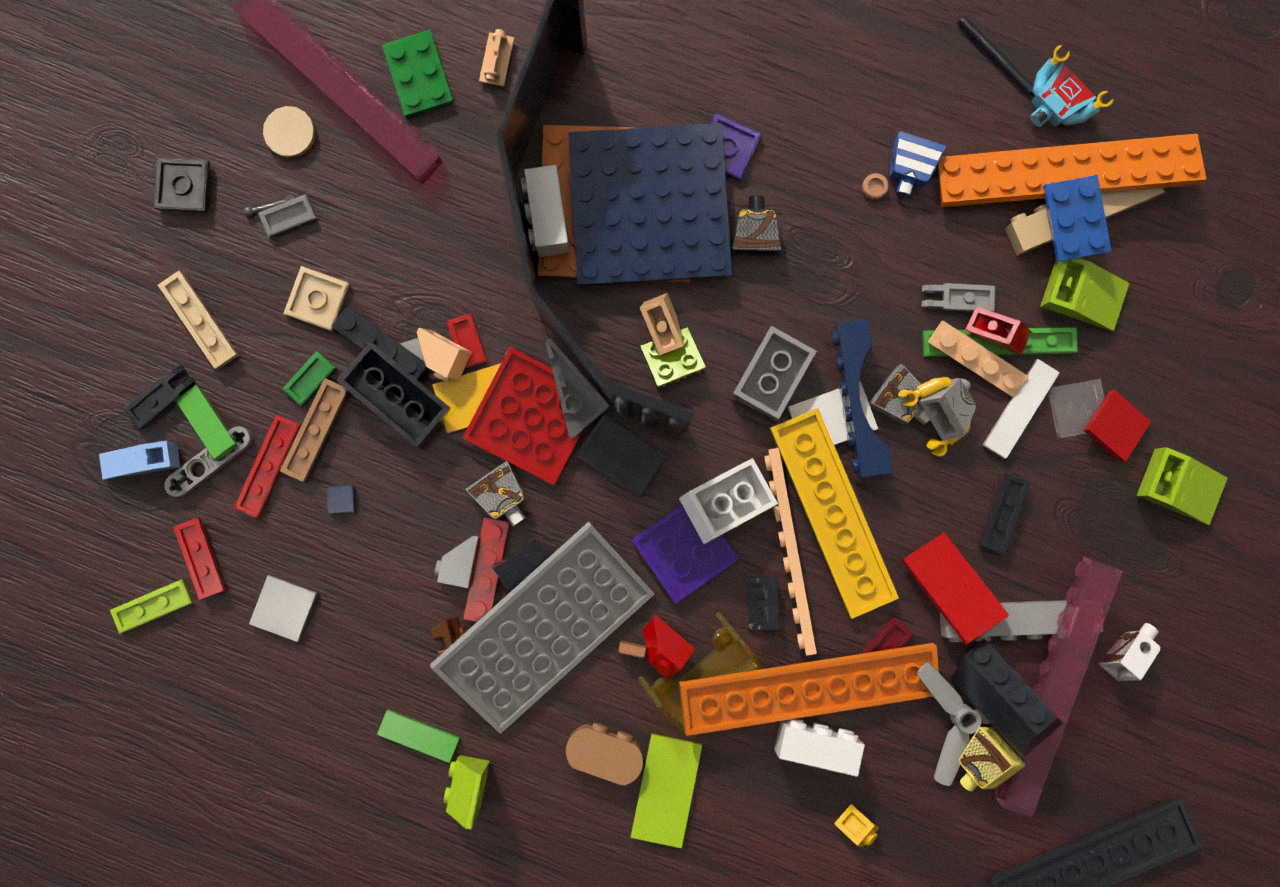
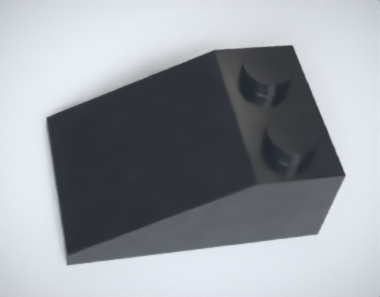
[492,539,549,593]

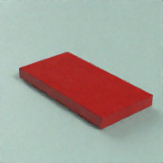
[902,533,1010,646]

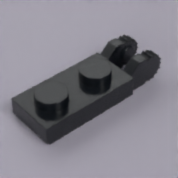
[123,365,196,430]

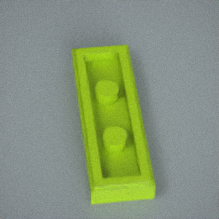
[110,579,194,634]

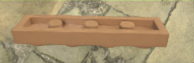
[280,378,349,482]

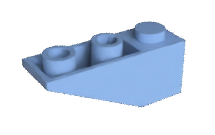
[99,441,180,480]

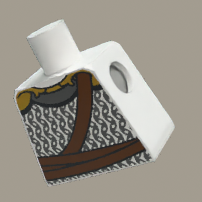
[1098,623,1160,681]

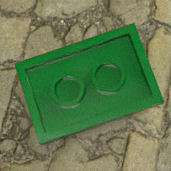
[382,30,454,119]

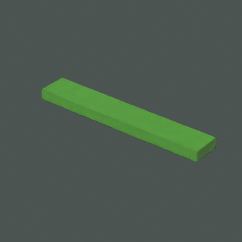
[922,327,1078,357]

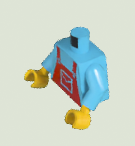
[1030,45,1114,127]

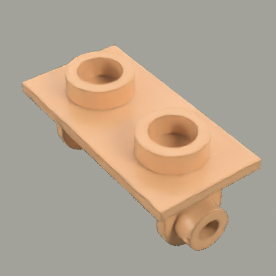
[479,29,514,87]

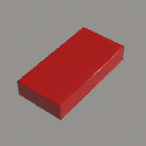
[447,313,488,370]

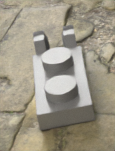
[922,283,995,312]

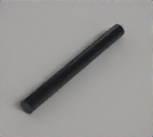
[958,16,1033,95]

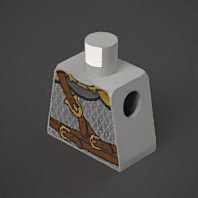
[869,364,930,425]
[466,461,526,526]

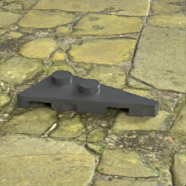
[545,338,610,439]

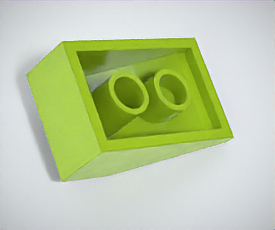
[443,755,490,829]

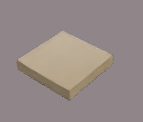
[283,266,351,332]

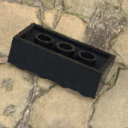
[337,341,451,449]
[951,639,1063,758]

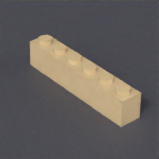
[1005,188,1164,256]

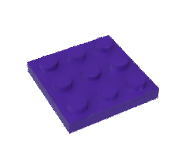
[631,505,739,604]

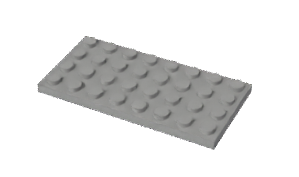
[430,522,654,734]

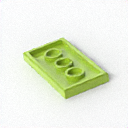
[631,733,702,848]

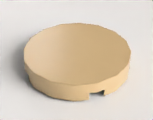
[263,106,315,158]

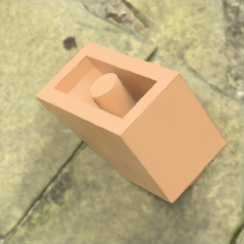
[640,293,684,355]
[417,328,472,381]

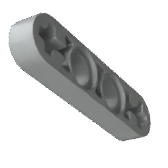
[165,426,253,497]

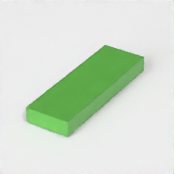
[175,385,239,461]
[377,709,460,763]

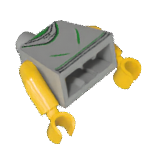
[898,377,976,456]

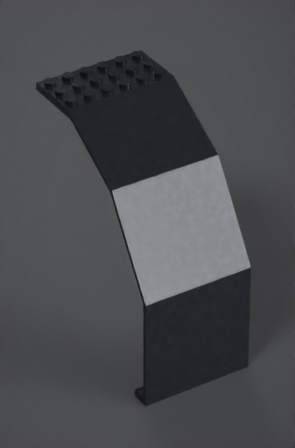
[496,0,694,436]

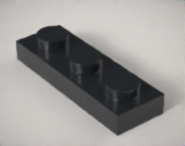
[979,473,1031,555]

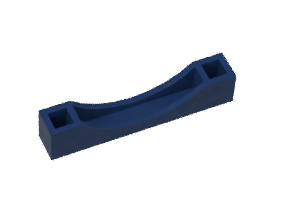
[831,319,893,478]

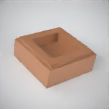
[618,641,646,658]

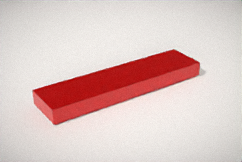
[234,414,302,519]

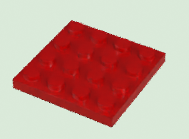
[462,347,601,485]

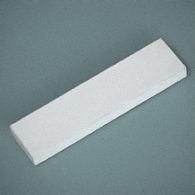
[982,359,1060,459]

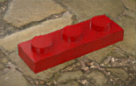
[173,518,226,600]

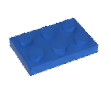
[1043,175,1112,262]

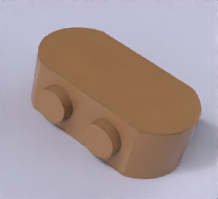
[566,723,643,786]

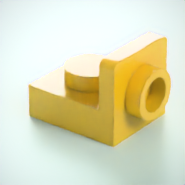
[834,804,879,847]

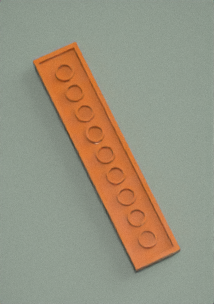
[937,134,1206,207]
[679,643,939,736]

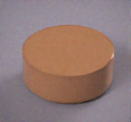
[862,173,888,200]

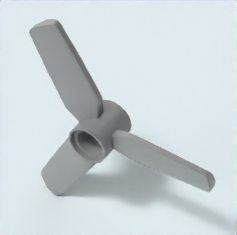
[917,663,990,786]

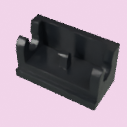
[747,576,779,630]

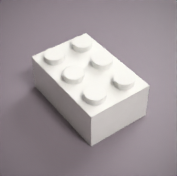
[521,165,570,257]
[679,458,778,544]
[774,718,864,776]

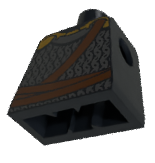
[731,195,782,256]

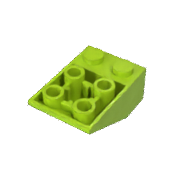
[1040,258,1129,332]
[1137,447,1228,525]

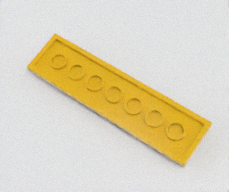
[769,408,899,619]

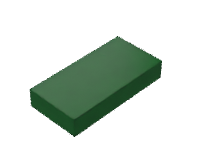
[282,351,337,406]

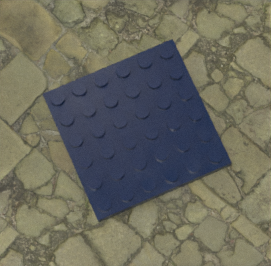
[568,123,732,286]

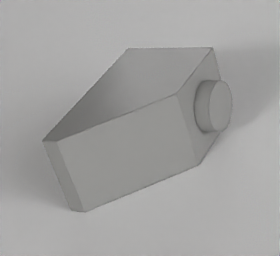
[434,536,480,588]

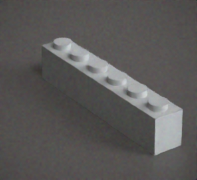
[940,599,1103,642]

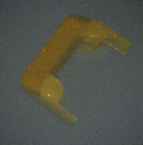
[638,612,765,735]

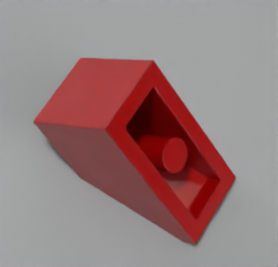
[965,307,1032,355]
[642,615,695,680]

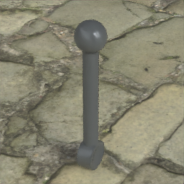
[244,195,295,217]

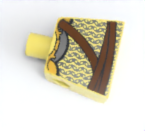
[959,727,1026,792]

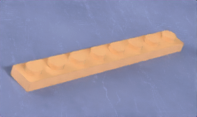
[764,448,817,655]

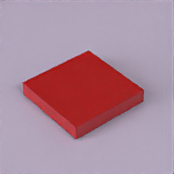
[1084,390,1151,462]

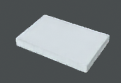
[787,381,878,445]

